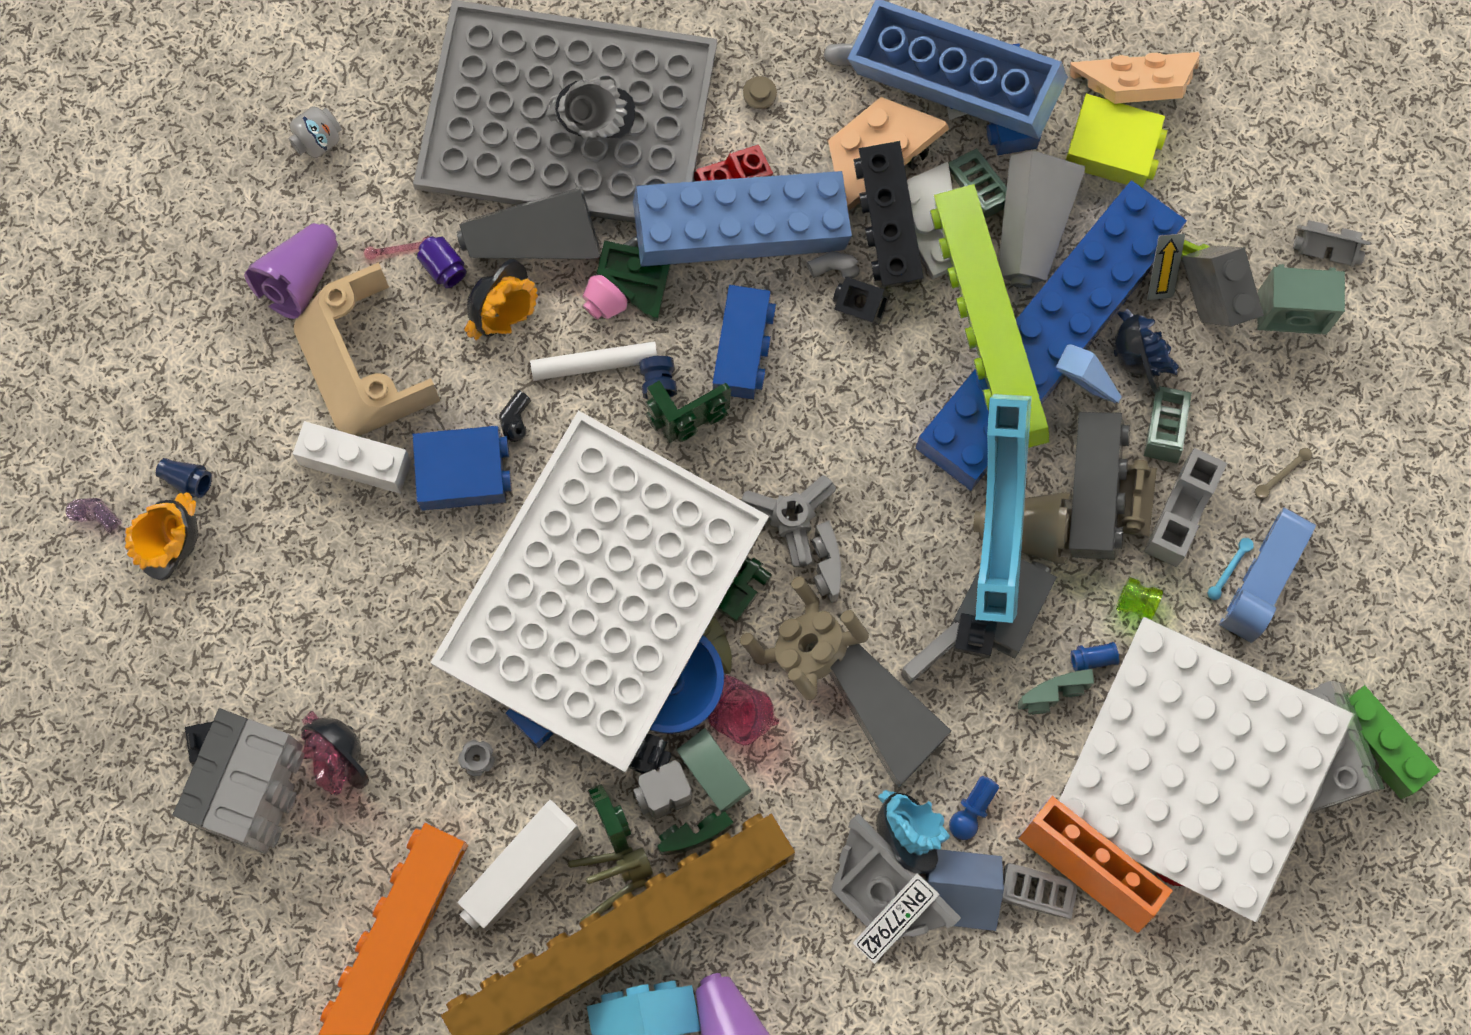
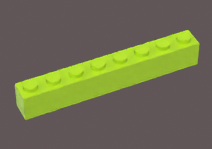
[930,184,1050,448]

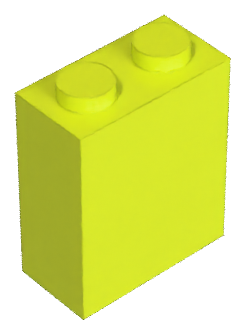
[1066,93,1168,188]

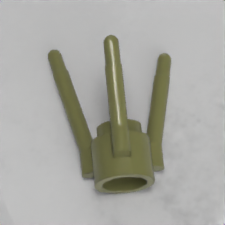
[567,847,653,922]

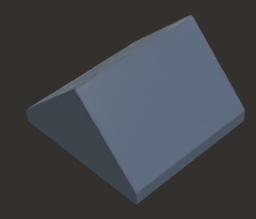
[925,849,1004,931]

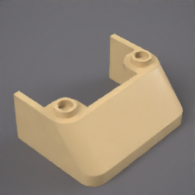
[294,262,440,436]

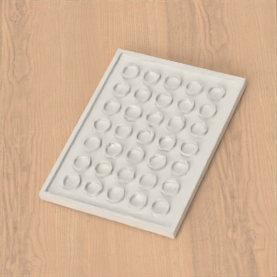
[430,410,769,773]

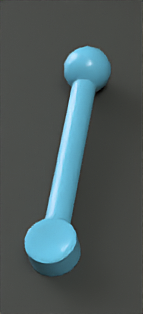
[1207,538,1253,600]

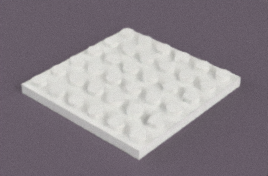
[1059,617,1355,922]

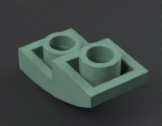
[1018,669,1094,715]
[676,728,752,812]

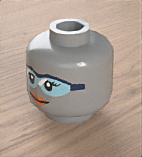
[288,106,342,158]

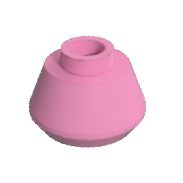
[582,275,627,320]

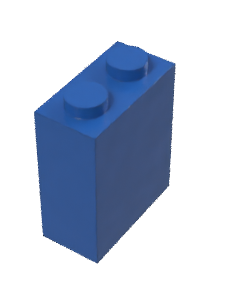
[412,426,512,511]

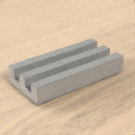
[901,622,959,685]

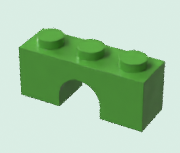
[1348,685,1440,799]

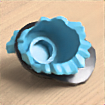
[876,790,950,874]

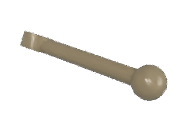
[1255,448,1312,499]

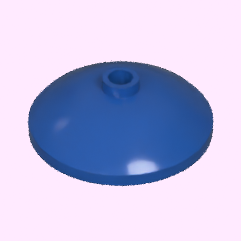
[650,635,724,734]

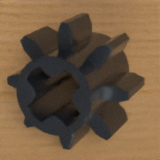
[629,733,672,774]

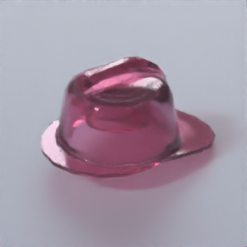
[707,674,780,746]

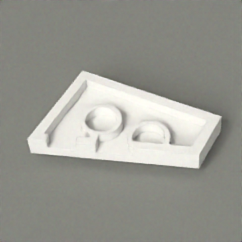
[907,162,953,280]

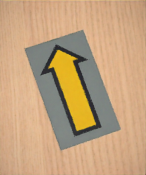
[1147,233,1185,300]

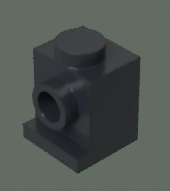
[833,277,891,326]

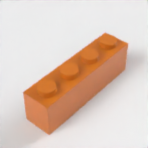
[1018,796,1173,933]

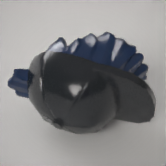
[1114,309,1179,394]

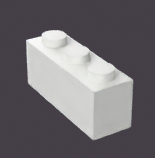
[293,421,412,494]

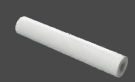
[530,341,657,381]

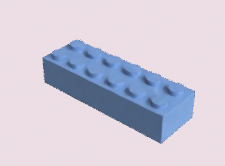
[847,0,1068,139]
[633,171,852,266]

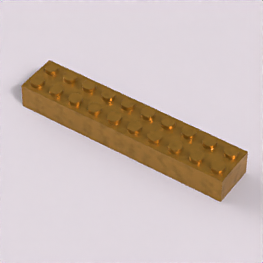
[441,813,795,1035]

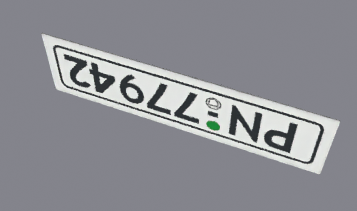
[853,873,940,964]

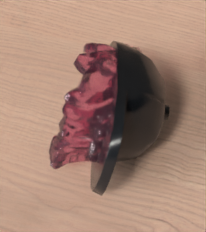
[301,711,369,796]

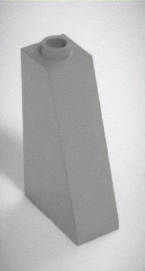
[999,150,1085,288]

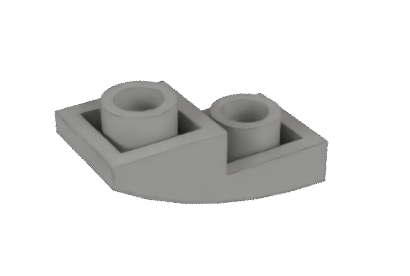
[812,520,841,603]

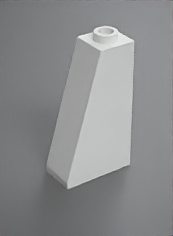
[457,800,581,931]

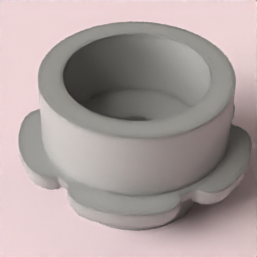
[458,740,495,776]

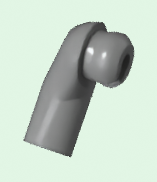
[824,32,860,66]
[807,251,860,278]

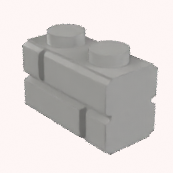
[633,760,692,819]

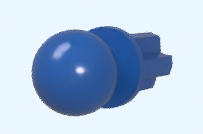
[949,776,999,840]

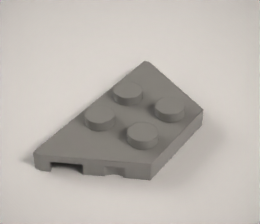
[831,813,961,941]

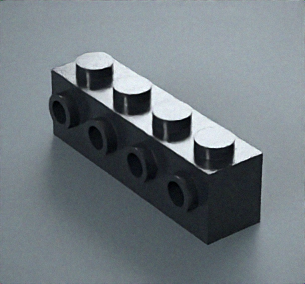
[853,141,924,289]

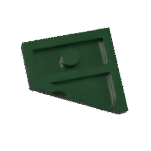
[597,240,671,322]
[588,784,632,854]

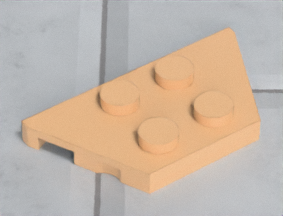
[1070,52,1200,104]
[828,97,949,211]

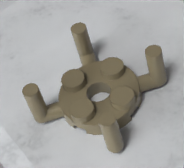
[740,576,869,700]

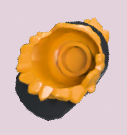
[464,259,538,341]
[125,493,198,581]

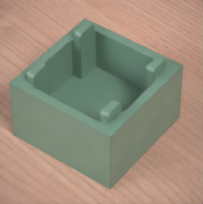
[1257,264,1345,335]

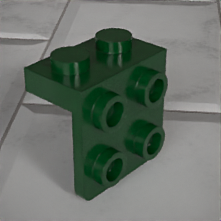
[645,380,731,443]

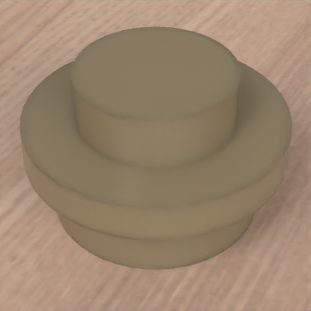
[743,76,777,109]

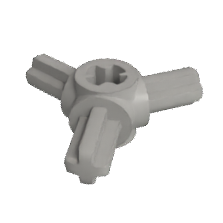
[741,475,836,567]

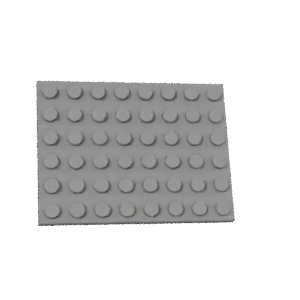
[413,0,717,223]

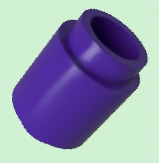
[417,236,467,288]

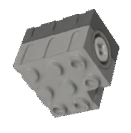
[1304,681,1385,813]
[172,708,304,854]

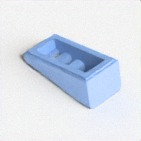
[1056,344,1122,403]

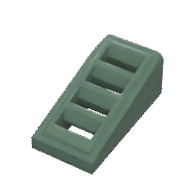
[948,148,1007,219]
[1143,386,1192,464]

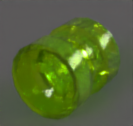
[1116,576,1163,620]

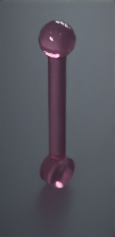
[364,236,430,260]

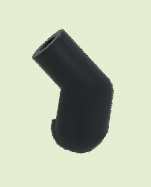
[499,390,531,442]

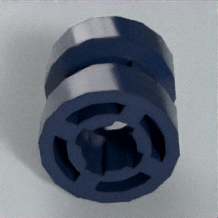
[639,355,677,400]

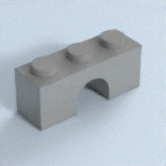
[1144,448,1227,567]

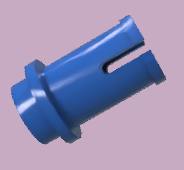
[1070,642,1119,672]

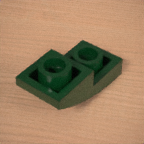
[657,811,734,856]

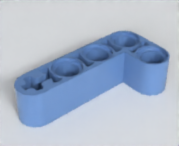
[1219,507,1316,643]

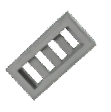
[1002,863,1078,919]

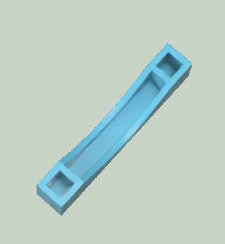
[975,394,1032,623]

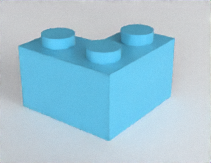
[587,981,701,1035]

